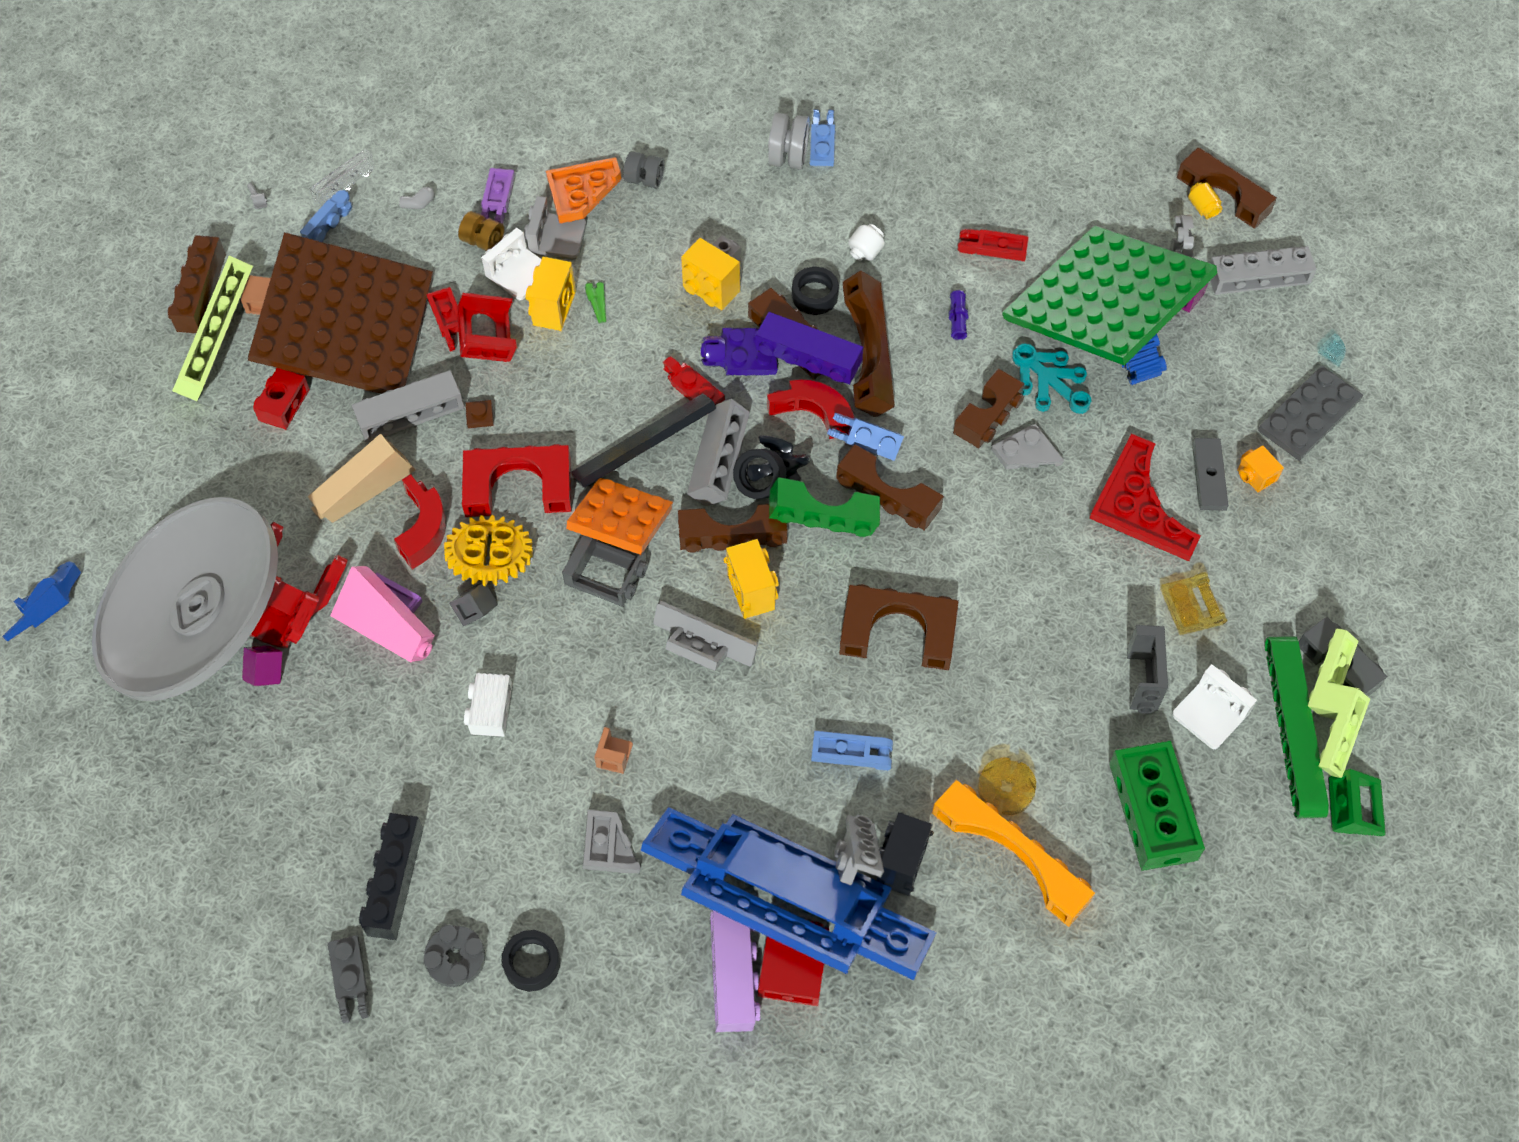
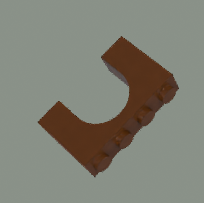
[839,584,959,670]

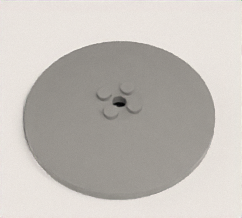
[92,497,278,701]

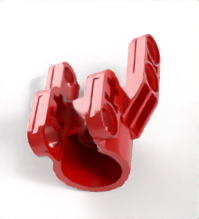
[250,522,348,648]

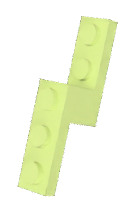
[1308,628,1370,778]

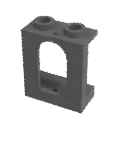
[562,535,648,607]
[1127,625,1168,714]

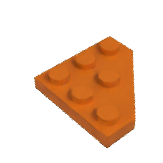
[546,157,622,224]

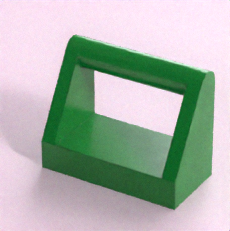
[1329,769,1386,836]

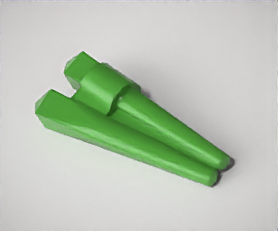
[585,282,606,323]

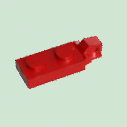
[663,356,725,405]

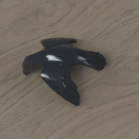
[747,435,811,482]

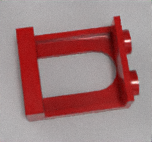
[457,293,517,362]

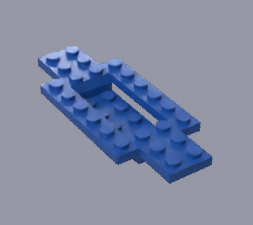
[641,807,937,980]

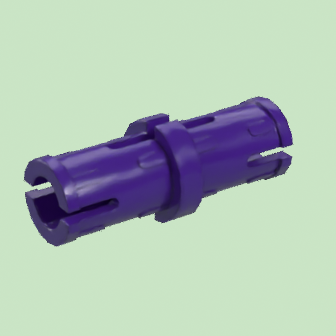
[948,290,969,339]

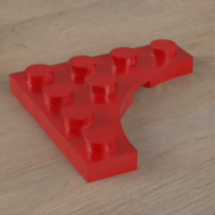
[1089,433,1201,561]

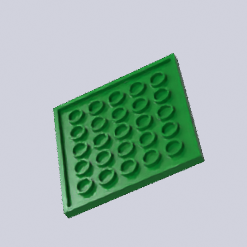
[1002,225,1217,366]

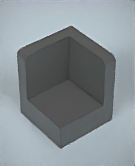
[449,582,498,626]

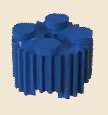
[1122,334,1167,385]

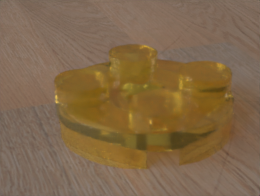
[978,757,1036,816]

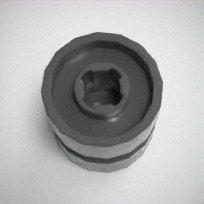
[623,151,665,189]

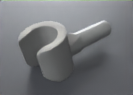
[247,183,267,209]

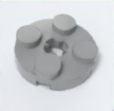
[1172,215,1194,257]

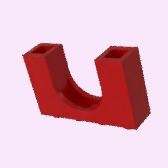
[462,444,571,517]

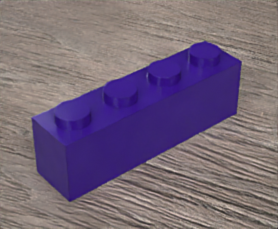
[756,312,863,385]

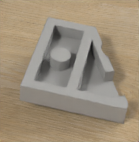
[991,424,1064,469]
[582,810,640,874]

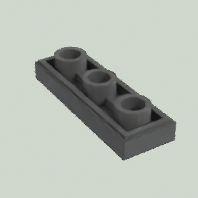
[1193,438,1229,511]

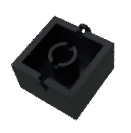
[877,812,934,897]

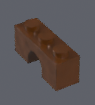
[953,368,1024,449]

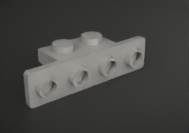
[653,601,758,671]
[834,815,884,885]

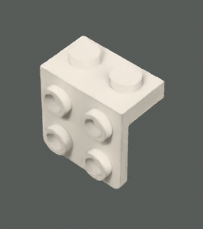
[482,228,541,300]
[1172,664,1257,749]

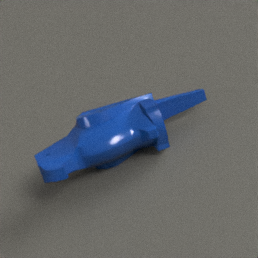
[2,561,81,642]

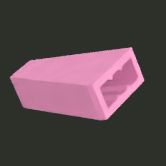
[330,566,435,662]

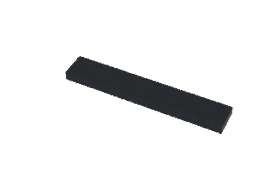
[571,394,716,488]

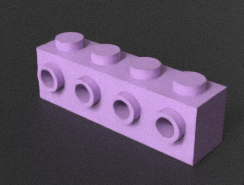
[710,910,760,1032]

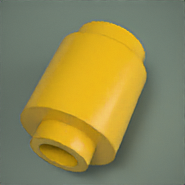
[1188,183,1223,219]

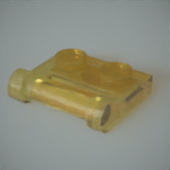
[1160,572,1227,635]

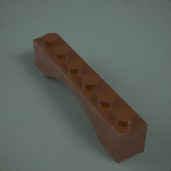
[842,270,895,417]

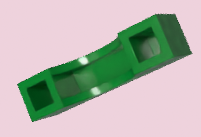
[769,477,880,537]

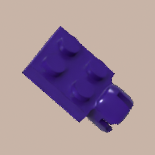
[701,328,778,375]

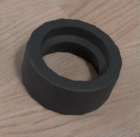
[791,266,839,315]
[733,448,786,499]
[501,930,560,992]

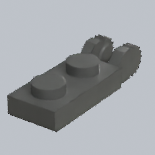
[327,935,369,1024]

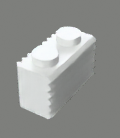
[464,673,512,737]

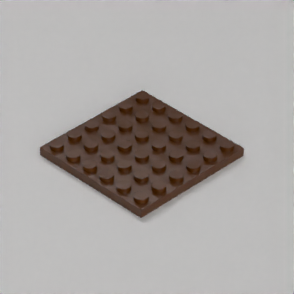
[248,232,433,394]

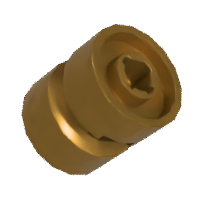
[458,211,504,251]

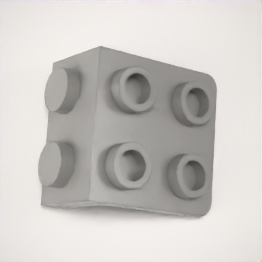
[524,196,586,258]

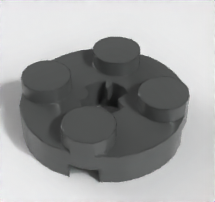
[423,925,485,987]

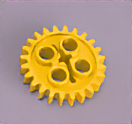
[444,515,533,586]

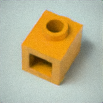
[1237,445,1284,493]

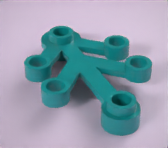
[1012,343,1091,414]

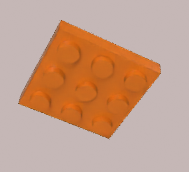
[566,478,673,555]

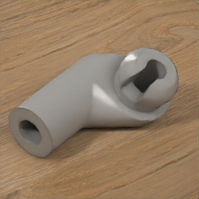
[400,187,434,209]

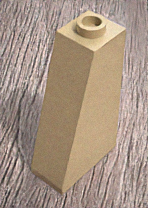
[308,434,416,523]

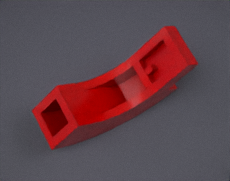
[767,380,854,439]
[394,474,446,570]

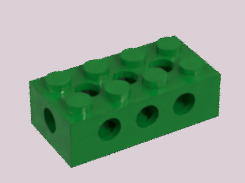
[1109,741,1205,871]

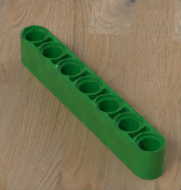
[1265,636,1329,819]

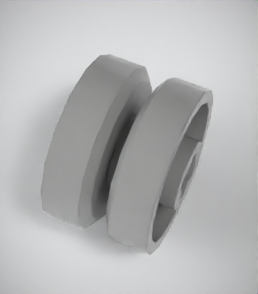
[768,113,810,170]

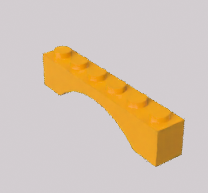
[932,780,1095,927]

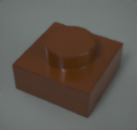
[465,400,494,429]

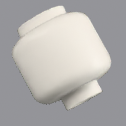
[848,224,885,261]

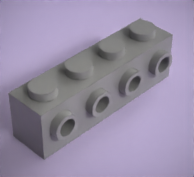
[1210,246,1317,295]
[352,370,464,443]
[687,399,750,506]

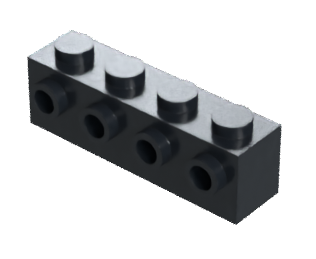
[359,813,424,940]

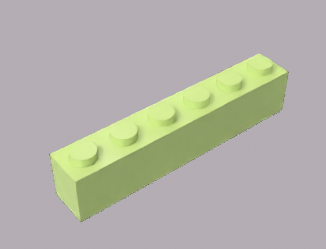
[172,256,253,401]

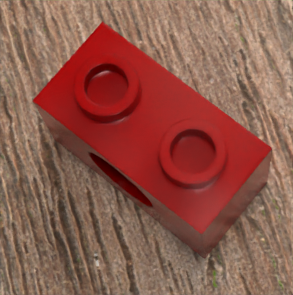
[253,368,310,430]

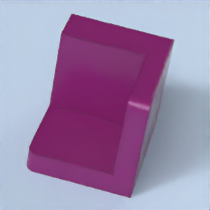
[242,646,282,686]

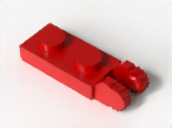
[957,229,1029,261]
[426,287,459,352]

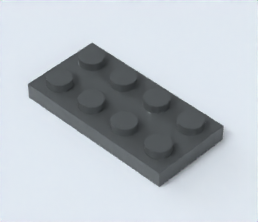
[1258,365,1363,461]

